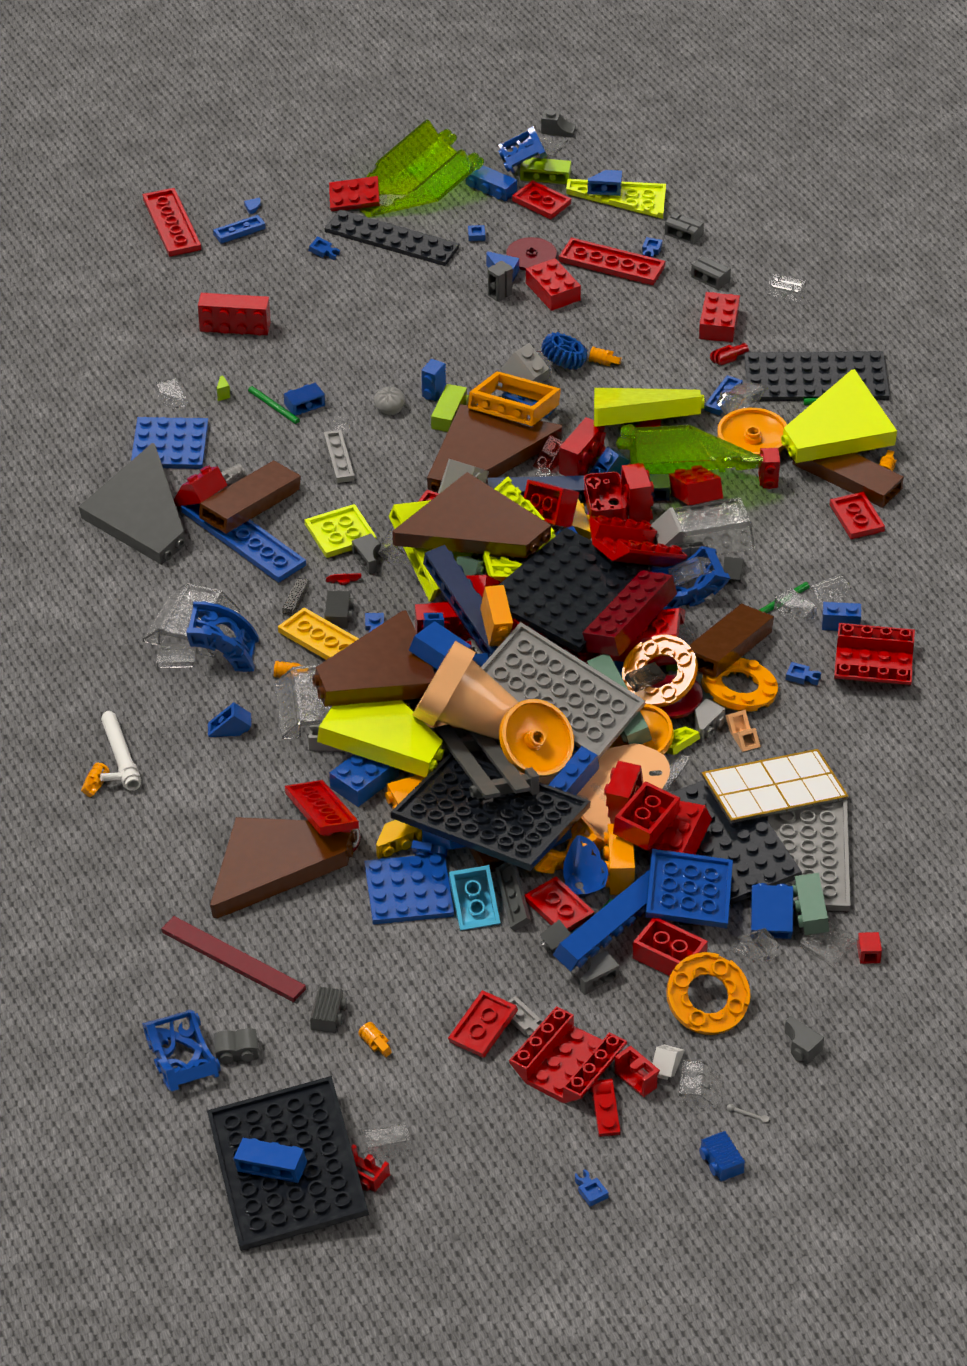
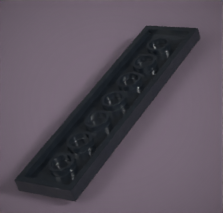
[325,209,459,266]

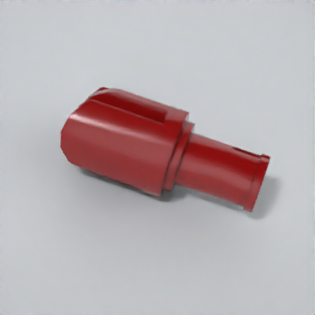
[710,343,749,366]

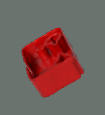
[584,472,627,520]

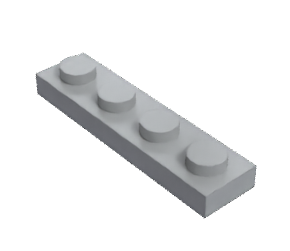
[324,430,354,483]

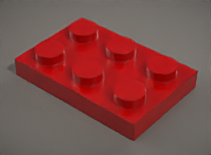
[329,176,380,211]
[512,180,572,219]
[829,492,885,539]
[525,876,595,932]
[448,990,518,1058]

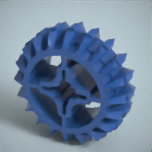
[541,332,588,370]

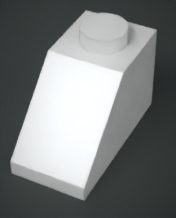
[652,1044,685,1080]

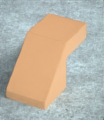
[725,710,761,752]

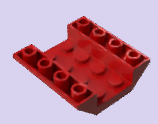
[589,515,688,567]
[610,608,685,667]
[834,623,915,685]
[509,1006,627,1103]

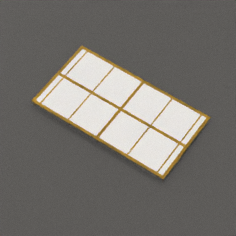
[701,749,849,823]

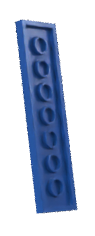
[181,494,306,583]

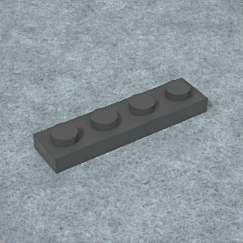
[495,862,531,931]

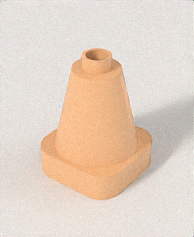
[412,641,519,740]

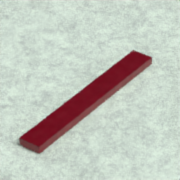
[161,916,306,1002]

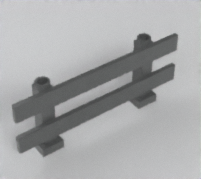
[434,725,539,799]

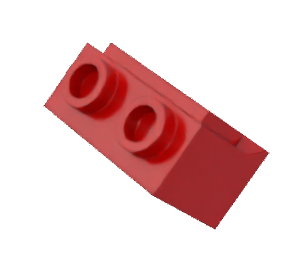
[758,448,780,489]
[614,1045,660,1097]
[351,1144,390,1192]

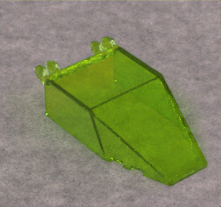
[359,119,484,218]
[615,424,763,474]

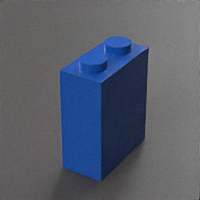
[409,621,471,670]
[751,883,793,939]

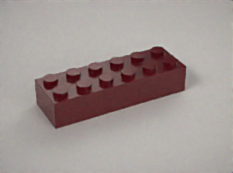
[582,570,677,656]

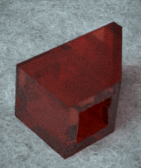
[533,435,564,474]

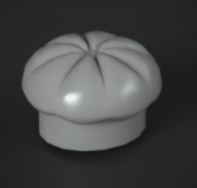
[374,386,405,415]

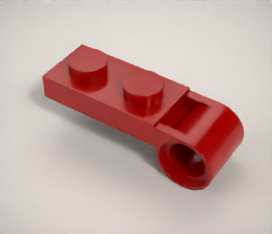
[590,1079,620,1137]

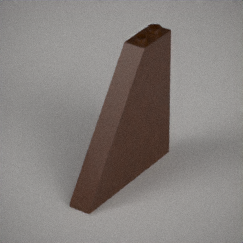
[427,404,563,492]
[392,472,551,558]
[312,610,435,707]
[210,817,357,918]

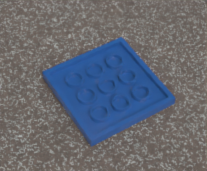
[131,417,209,469]
[645,849,733,928]
[364,854,454,925]

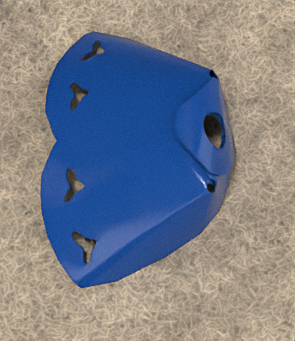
[563,835,608,897]

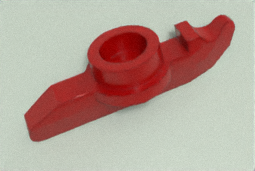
[325,573,362,585]

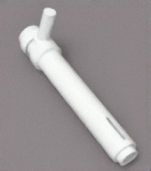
[100,711,141,791]

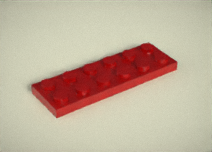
[142,188,201,257]
[559,237,665,285]
[285,780,359,836]

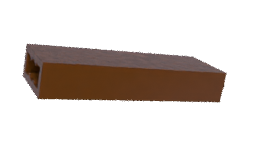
[792,453,904,508]
[199,460,301,534]
[689,603,774,678]

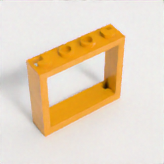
[468,371,561,426]

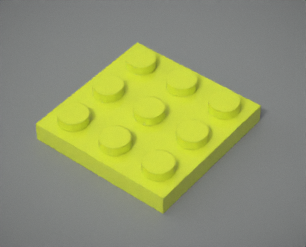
[304,504,377,558]

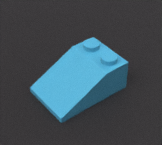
[449,865,500,931]

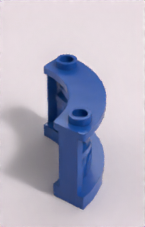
[498,126,548,174]
[650,546,730,610]
[186,601,259,672]
[142,1010,221,1091]

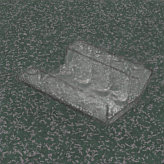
[664,497,755,555]
[142,583,240,658]
[274,664,332,739]

